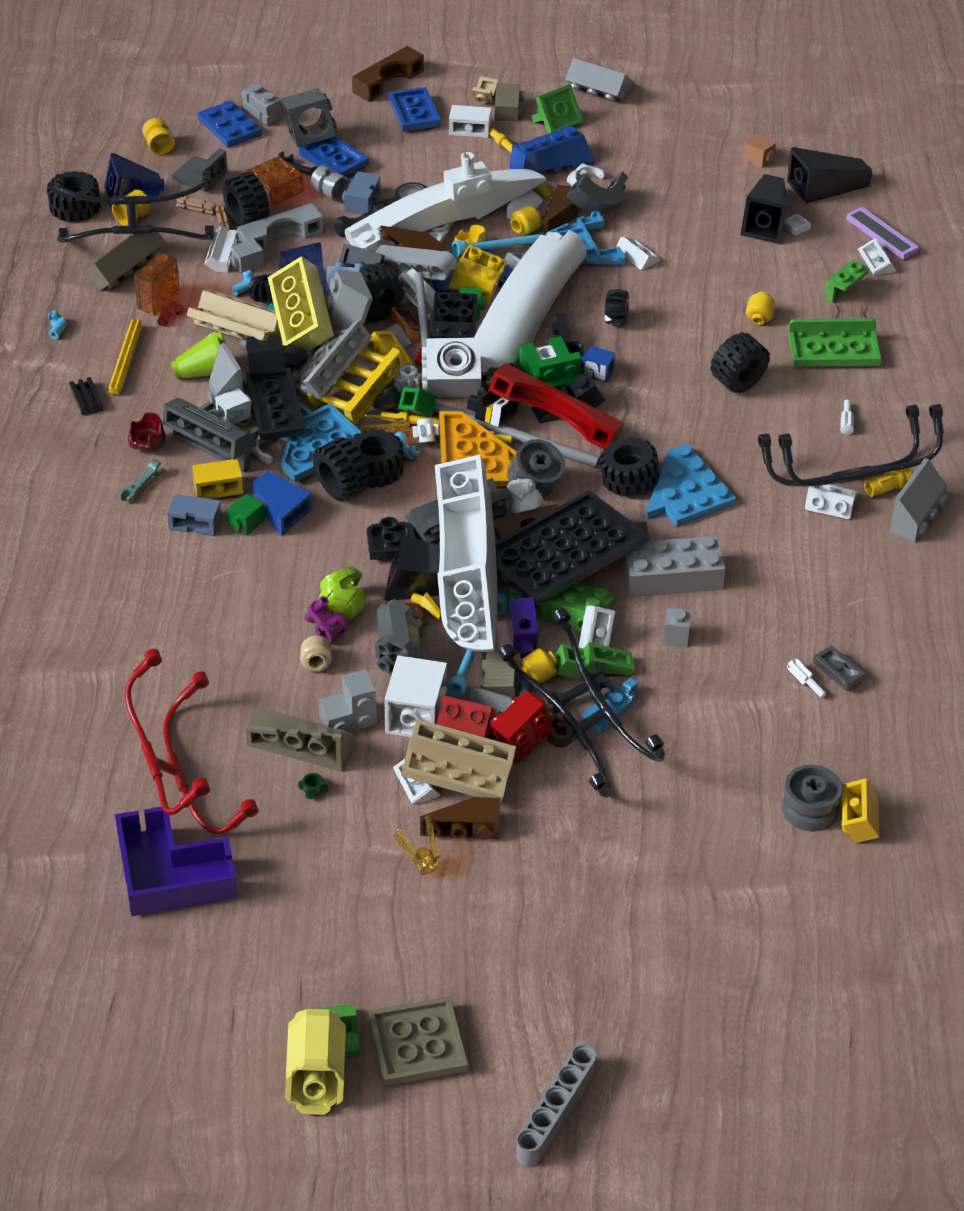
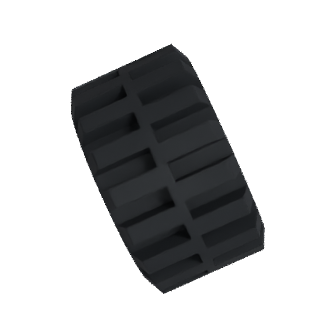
[47,171,101,222]
[222,172,270,227]
[358,263,405,322]
[710,332,770,393]
[349,429,404,488]
[313,437,370,501]
[600,437,660,496]

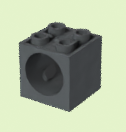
[281,88,337,147]

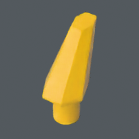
[411,592,441,621]

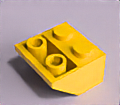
[449,245,507,304]

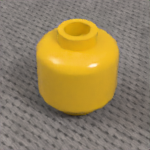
[510,205,541,236]
[746,292,776,325]
[520,648,558,685]

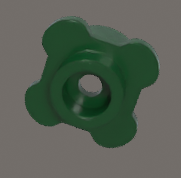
[298,773,328,799]

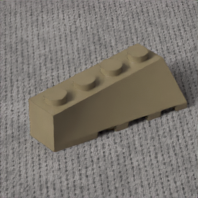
[85,222,166,290]
[246,708,353,772]

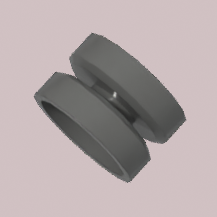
[507,439,565,497]
[782,764,843,832]

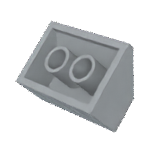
[565,58,636,101]
[325,270,373,331]
[889,458,948,542]

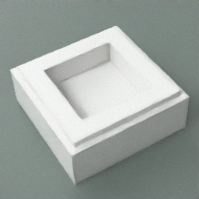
[784,214,811,236]

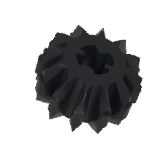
[248,273,273,303]
[604,289,630,326]

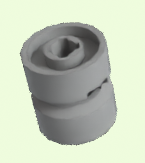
[310,165,349,201]

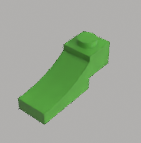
[554,642,636,679]

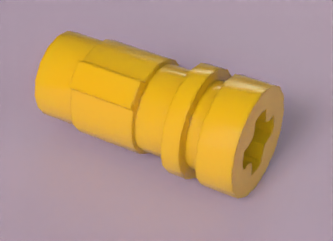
[864,468,913,497]

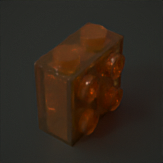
[246,156,304,206]
[134,252,180,316]

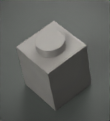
[230,239,264,274]
[663,608,691,648]

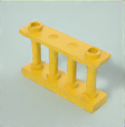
[307,348,404,425]

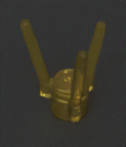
[355,414,410,437]
[394,815,441,875]

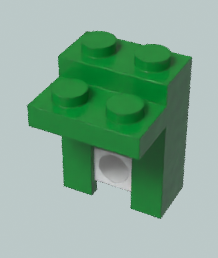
[519,336,582,390]

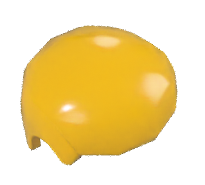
[454,225,486,244]

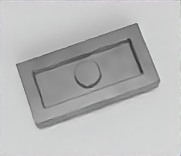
[813,645,865,691]

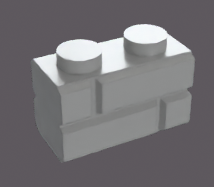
[242,83,283,126]

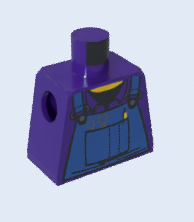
[507,597,538,659]

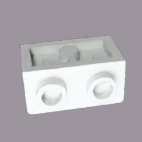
[805,484,858,519]

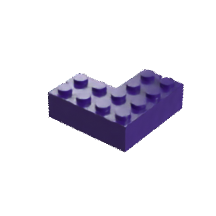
[115,807,238,917]

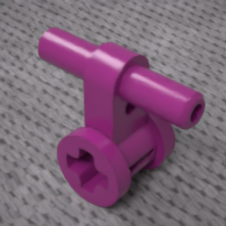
[304,596,348,643]

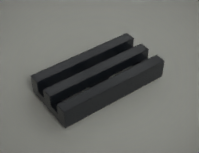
[69,377,103,415]

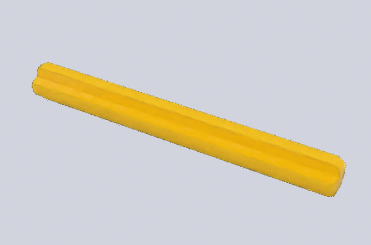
[109,319,143,395]

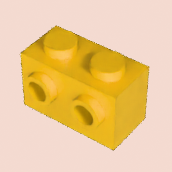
[192,459,244,499]
[841,778,879,843]

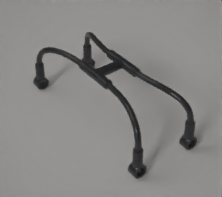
[54,172,214,243]
[758,404,944,487]
[498,607,665,798]

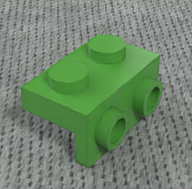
[825,260,869,303]

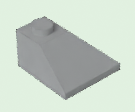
[207,343,243,406]

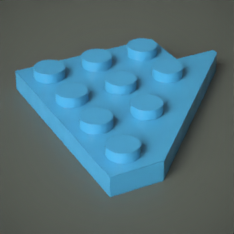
[282,402,361,482]
[646,444,736,527]

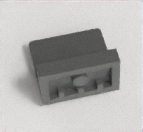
[172,148,228,191]

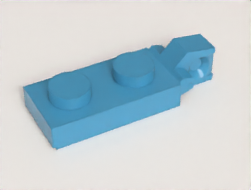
[581,678,639,734]

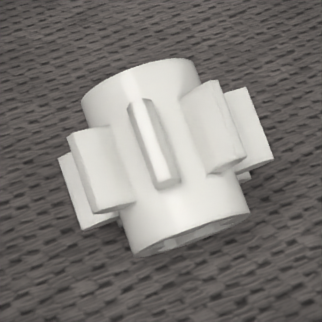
[394,365,422,390]
[412,419,440,443]

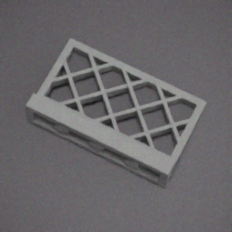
[293,321,372,399]

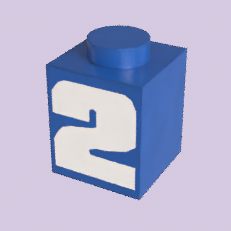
[581,346,615,382]

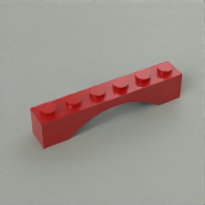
[488,363,623,449]

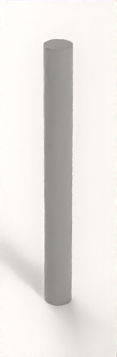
[414,272,430,347]

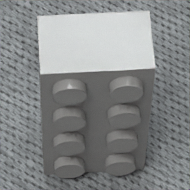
[621,536,725,597]

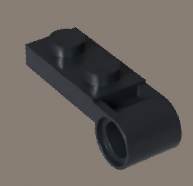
[552,313,584,369]

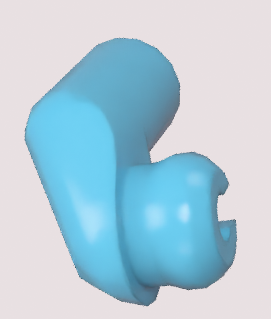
[232,270,255,296]
[48,310,67,339]
[394,432,420,460]

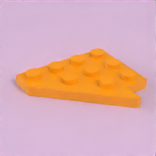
[439,411,516,487]

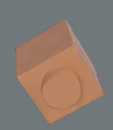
[743,134,776,168]

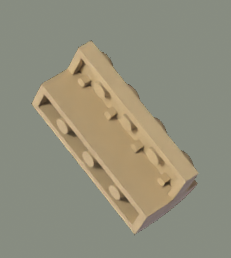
[187,290,281,343]
[401,719,516,804]

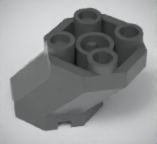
[375,599,423,675]

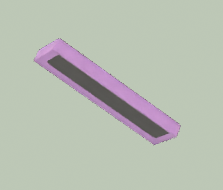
[846,207,919,260]

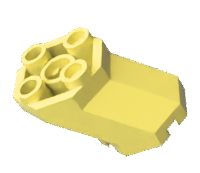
[285,1009,346,1115]

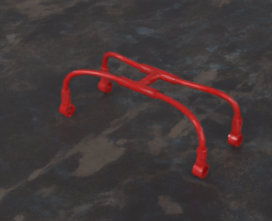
[125,649,259,834]

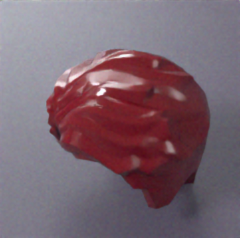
[127,412,166,451]

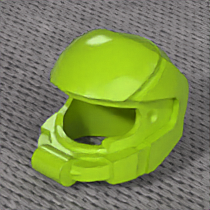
[319,566,367,620]

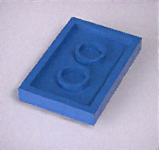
[388,87,441,132]
[197,100,262,148]
[299,136,369,177]

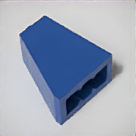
[253,471,312,536]

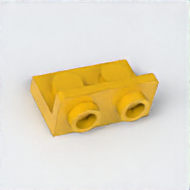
[364,331,414,367]

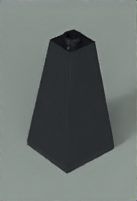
[787,147,872,204]
[740,174,788,244]
[383,535,440,601]

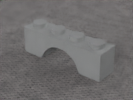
[237,203,323,253]

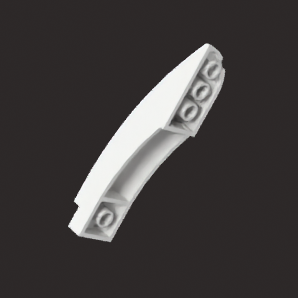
[345,169,546,252]
[474,230,587,376]
[435,455,497,652]

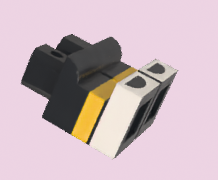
[467,388,519,427]

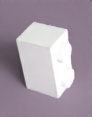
[449,105,491,138]

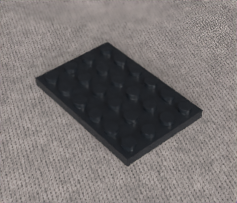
[495,490,649,606]

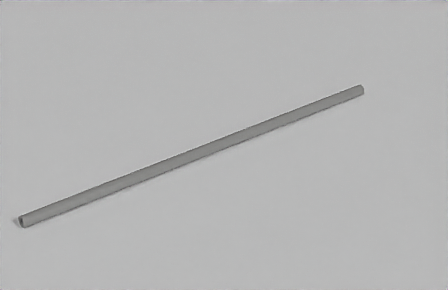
[239,337,600,468]

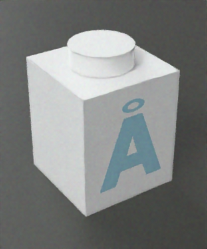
[215,388,252,424]

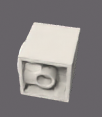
[422,338,481,398]
[385,656,449,737]

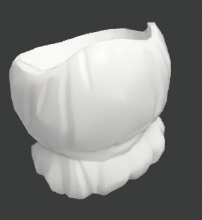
[507,478,544,514]

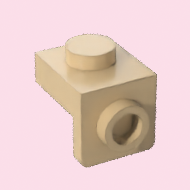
[472,76,499,104]

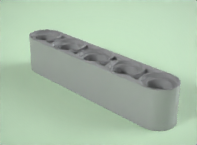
[375,245,458,280]
[516,1044,597,1167]

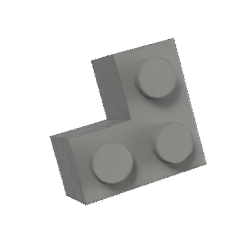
[319,669,377,732]

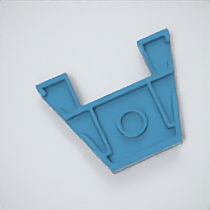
[546,211,626,265]

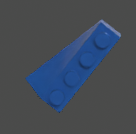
[509,126,595,174]

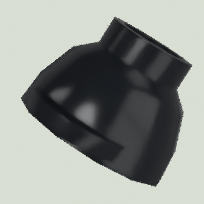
[372,380,402,413]

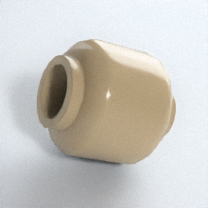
[300,635,332,672]

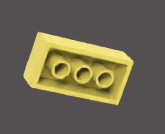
[268,256,334,352]

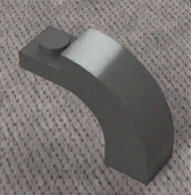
[566,171,628,214]

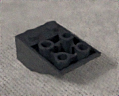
[431,292,477,339]

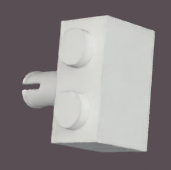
[443,152,492,201]

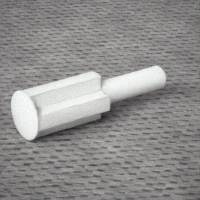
[840,400,854,435]
[787,658,826,698]

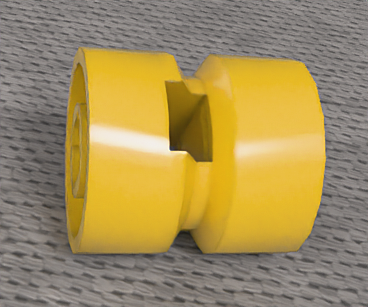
[142,118,175,155]
[112,190,151,226]

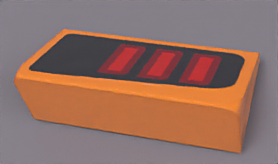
[391,307,421,343]

